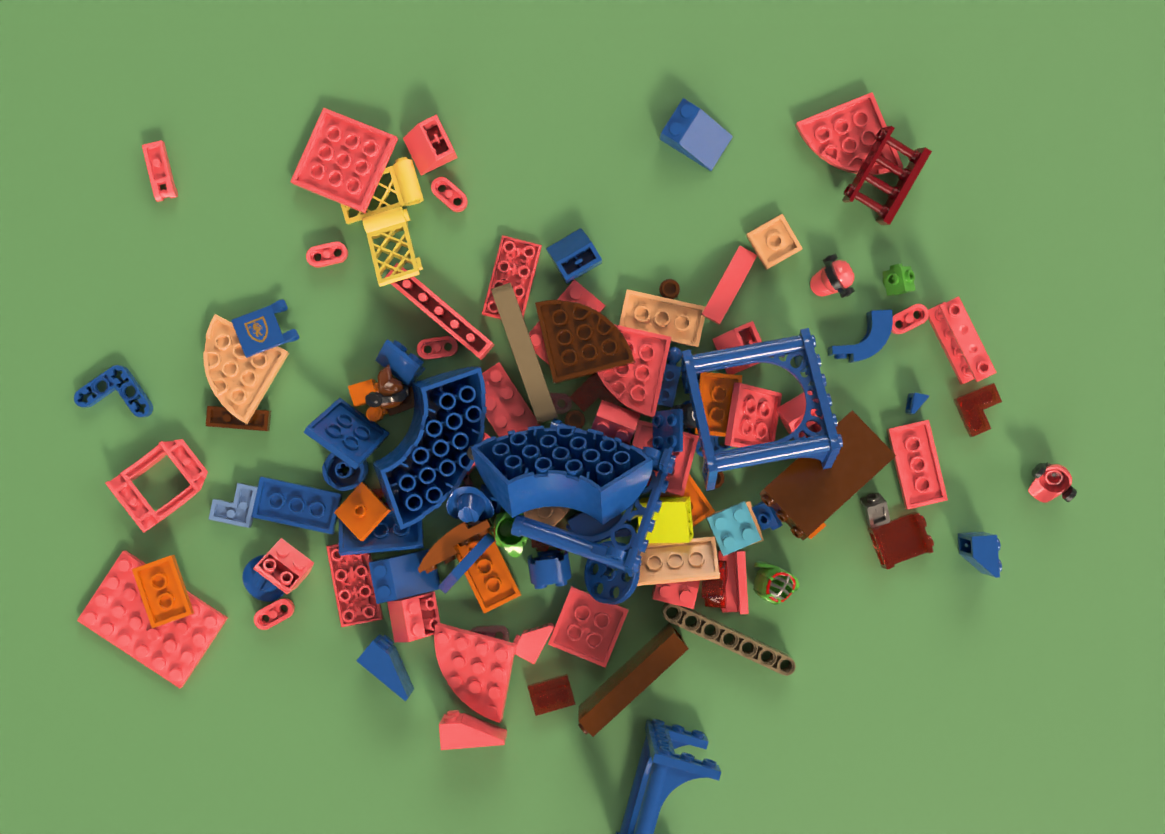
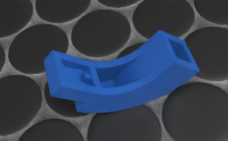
[828,310,893,363]

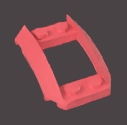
[105,439,208,533]

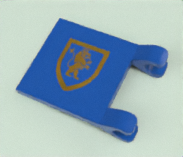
[231,299,299,358]

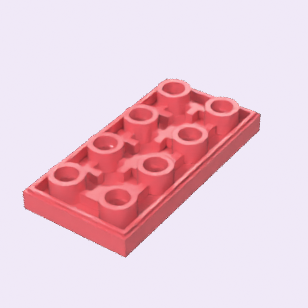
[482,235,542,320]
[326,543,383,627]

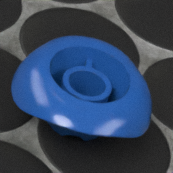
[446,486,494,523]
[242,554,284,602]

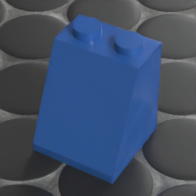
[566,511,631,537]

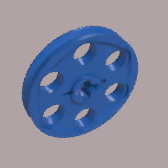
[584,541,640,605]

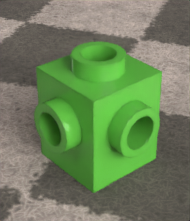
[883,263,916,296]

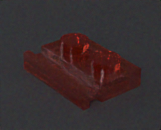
[527,674,576,716]

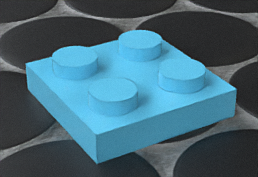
[706,501,762,556]

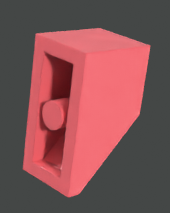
[512,623,555,664]

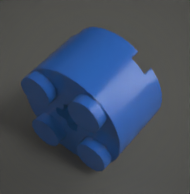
[322,453,369,491]
[527,549,572,589]

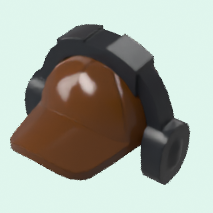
[365,365,409,409]

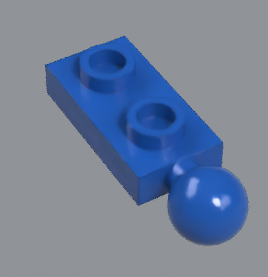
[658,347,682,407]

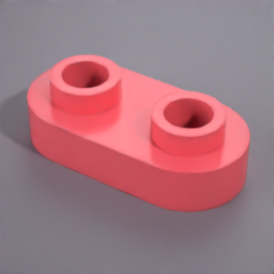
[431,177,468,212]
[306,242,348,268]
[891,304,929,335]
[417,336,459,360]
[254,598,295,630]

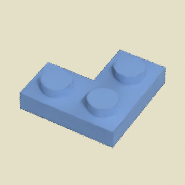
[209,483,258,528]

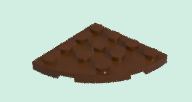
[535,300,635,383]

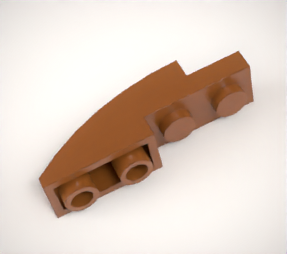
[418,519,492,573]

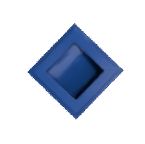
[905,393,929,414]

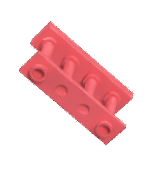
[928,296,997,385]

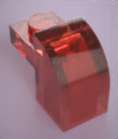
[702,560,728,608]

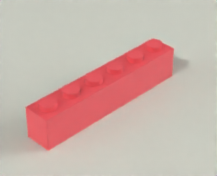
[384,262,495,360]

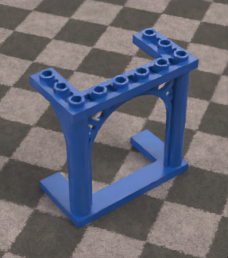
[681,328,843,491]
[616,719,721,834]

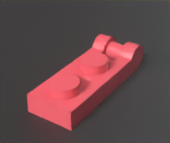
[142,140,178,202]

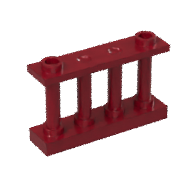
[842,126,932,225]

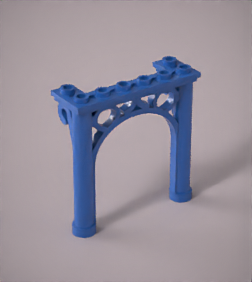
[511,419,676,577]

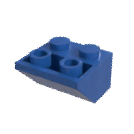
[546,228,602,284]
[375,339,426,387]
[958,532,1002,578]

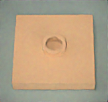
[746,214,803,270]

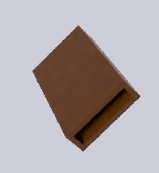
[759,410,896,541]
[578,623,689,737]

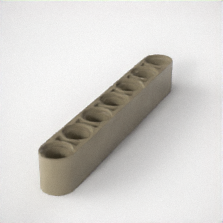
[491,282,558,424]
[662,603,796,676]

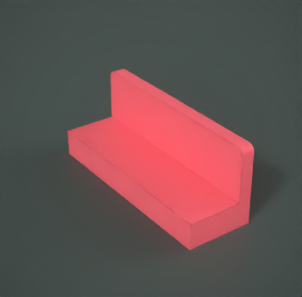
[718,549,749,614]

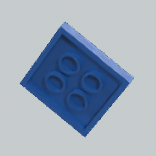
[304,398,390,470]

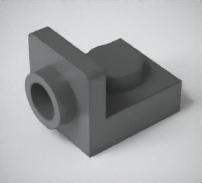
[860,493,890,529]

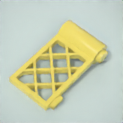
[341,157,424,224]
[362,206,423,287]

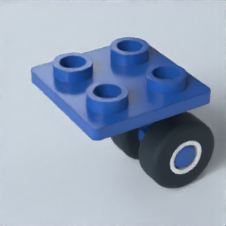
[652,403,697,453]

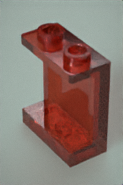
[868,512,934,570]

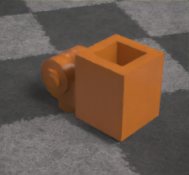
[348,379,389,422]

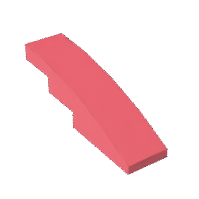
[701,246,757,325]

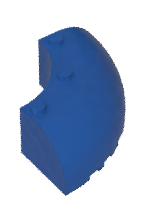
[373,366,486,530]
[471,425,652,525]

